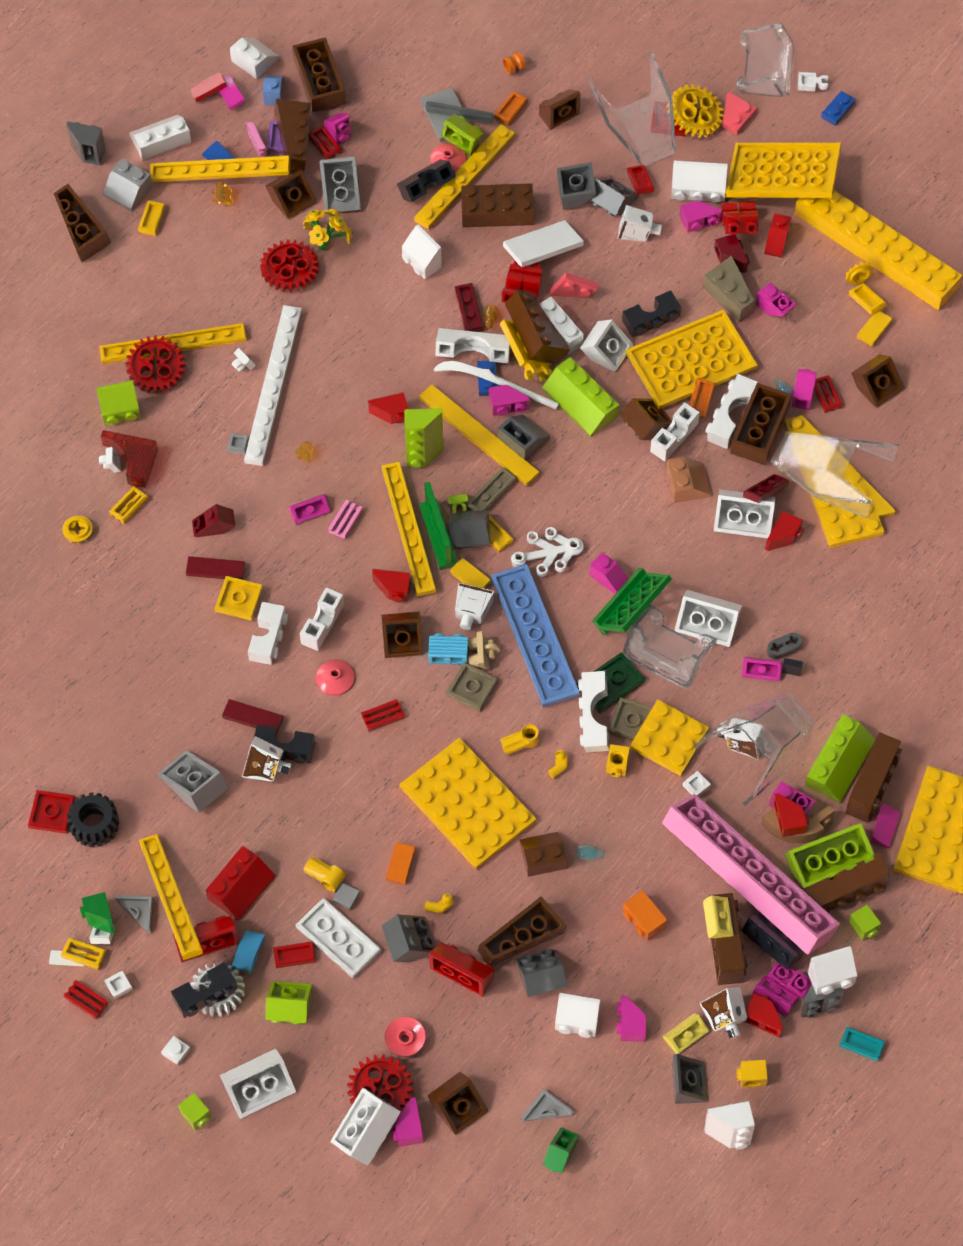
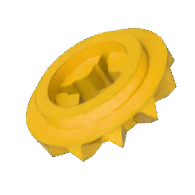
[845,262,873,285]
[62,515,93,544]

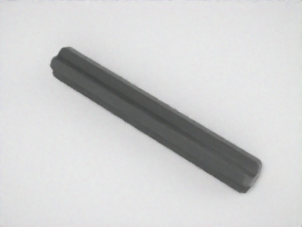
[425,101,494,123]

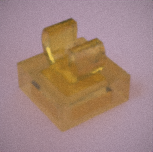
[212,181,232,206]

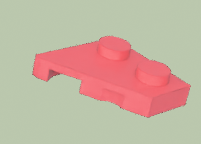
[722,92,757,135]
[550,273,598,298]

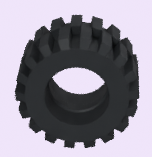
[67,792,119,847]

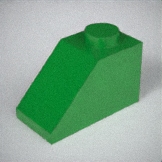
[80,892,115,934]
[543,1127,580,1173]

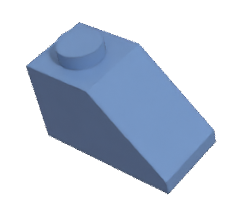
[262,75,284,105]

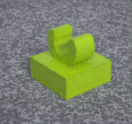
[447,493,468,513]

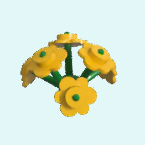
[303,208,353,250]

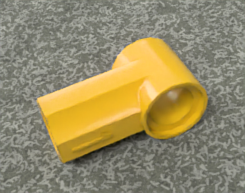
[500,724,539,755]
[303,856,346,892]

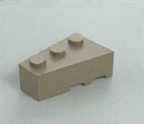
[703,256,754,322]

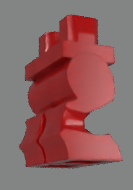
[721,201,758,234]
[502,261,542,303]

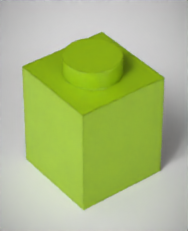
[849,905,881,941]
[178,1093,211,1130]

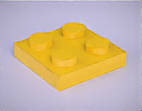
[214,576,263,621]

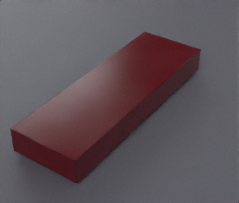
[455,283,483,332]
[743,474,789,503]
[186,556,245,580]
[222,699,284,734]

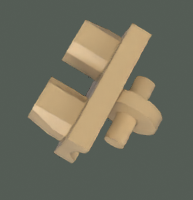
[468,631,500,671]

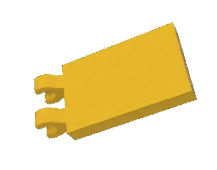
[500,319,552,382]

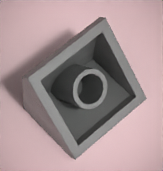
[448,510,490,549]
[672,1054,707,1104]

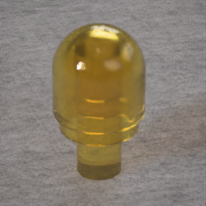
[483,304,498,328]

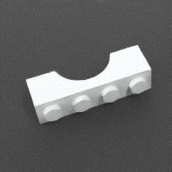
[435,328,511,363]
[706,374,758,449]
[578,671,609,753]

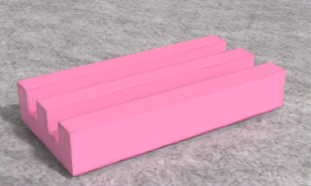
[247,122,267,157]
[328,500,363,539]

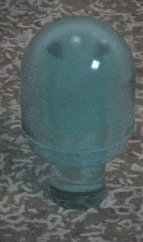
[774,378,794,400]
[576,844,604,861]

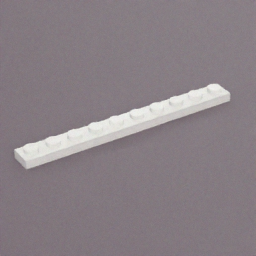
[244,305,302,466]

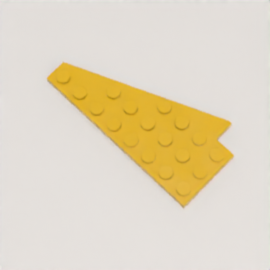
[784,415,895,548]

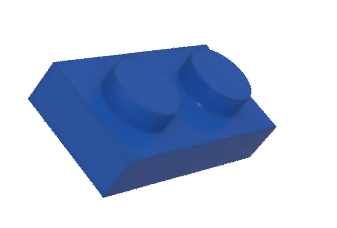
[821,91,856,126]
[477,361,497,396]

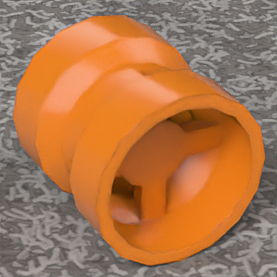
[502,51,526,74]

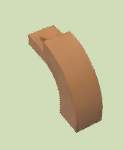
[762,806,834,844]

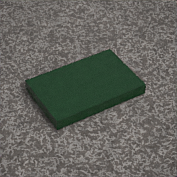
[576,652,645,714]

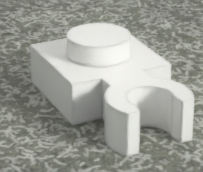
[798,72,828,91]

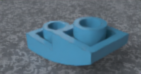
[232,930,266,973]

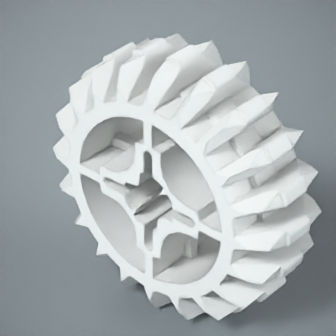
[190,962,245,1017]

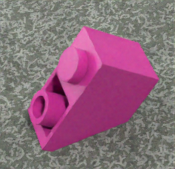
[324,113,351,145]
[679,201,722,233]
[756,282,796,317]
[791,369,817,410]
[489,385,529,416]
[769,781,815,814]
[617,995,646,1042]

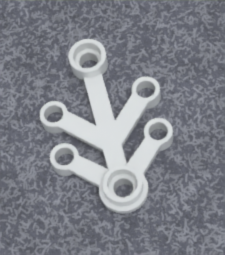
[511,527,583,577]

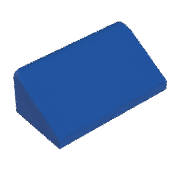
[202,141,236,160]

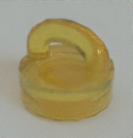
[295,441,314,462]

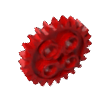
[260,239,319,293]
[125,335,186,394]
[347,1054,414,1113]

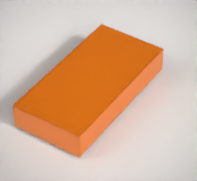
[494,91,528,126]
[689,377,715,419]
[386,842,415,885]

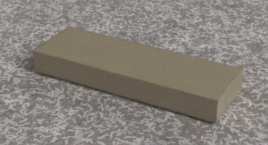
[466,467,517,511]

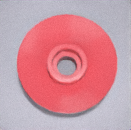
[431,143,466,173]
[316,660,355,695]
[384,1017,426,1057]

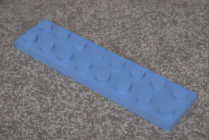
[491,564,579,707]

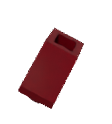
[714,234,750,273]
[192,504,235,537]

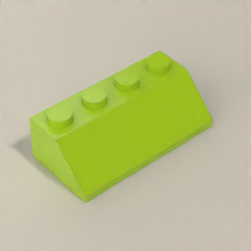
[542,357,619,437]
[404,408,444,468]
[805,714,875,803]
[784,823,875,889]

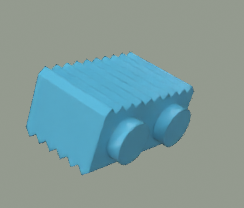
[428,633,468,665]

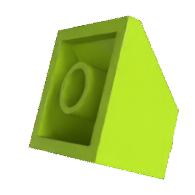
[441,114,484,156]
[96,380,141,425]
[265,981,312,1025]

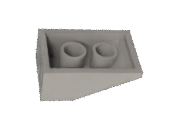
[320,156,361,212]
[157,750,229,813]

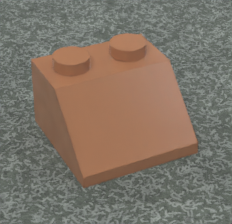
[667,457,711,503]

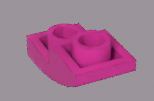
[219,75,245,110]
[767,961,812,998]

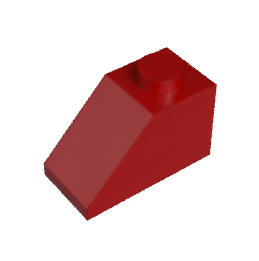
[764,213,792,258]
[368,392,408,424]
[765,511,804,551]
[372,569,411,602]
[773,793,809,838]
[743,993,783,1038]

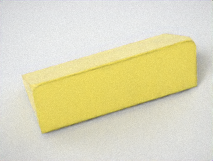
[703,895,733,938]
[663,1013,709,1054]

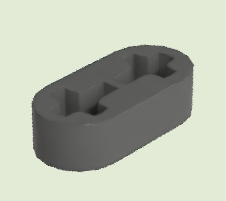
[767,633,802,659]

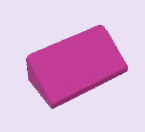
[288,494,331,524]
[742,657,782,681]
[870,803,900,848]
[752,976,799,1017]

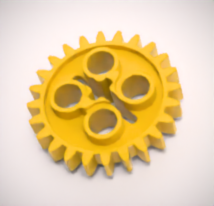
[668,84,724,138]

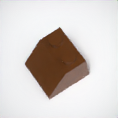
[539,89,580,130]
[265,169,317,218]
[851,354,905,407]
[620,398,672,440]
[381,611,423,658]
[519,832,567,877]
[427,1072,488,1135]

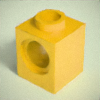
[606,744,630,777]
[736,1060,768,1088]

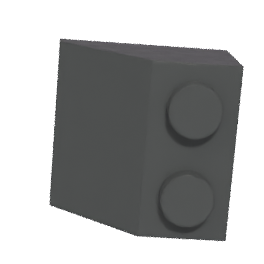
[557,162,596,210]
[590,177,639,216]

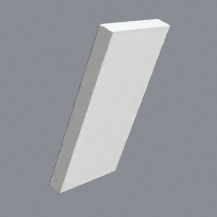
[503,220,584,268]
[295,898,381,979]

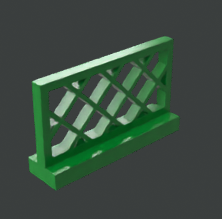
[419,482,458,570]
[592,568,672,635]

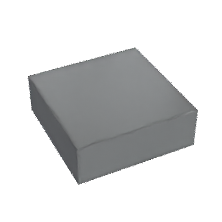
[227,433,249,455]
[332,883,360,910]

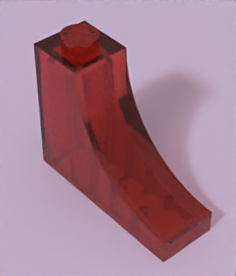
[101,430,158,488]

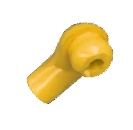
[547,750,568,779]
[424,894,453,913]

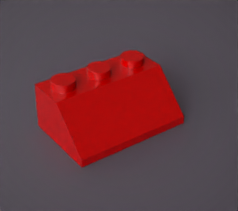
[205,845,276,921]
[173,915,239,963]
[429,942,495,997]

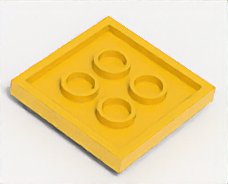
[630,699,709,776]

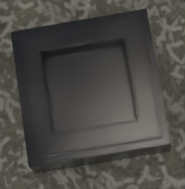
[781,658,803,676]

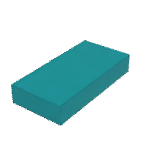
[839,1027,885,1062]

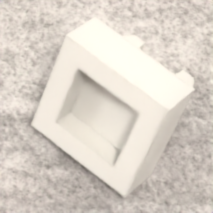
[232,348,256,372]
[99,447,121,473]

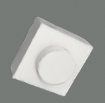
[682,771,711,797]
[90,924,115,944]
[104,971,133,999]
[161,1036,191,1065]

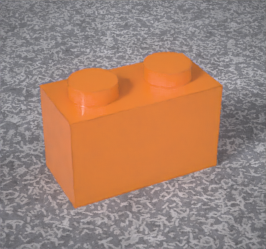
[622,890,667,941]

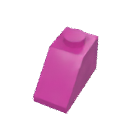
[590,552,628,594]
[391,1097,423,1147]

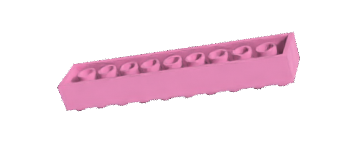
[662,794,840,955]

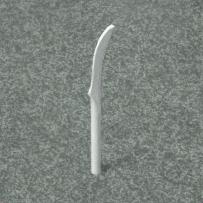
[433,361,559,410]

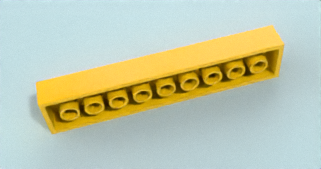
[794,190,963,310]

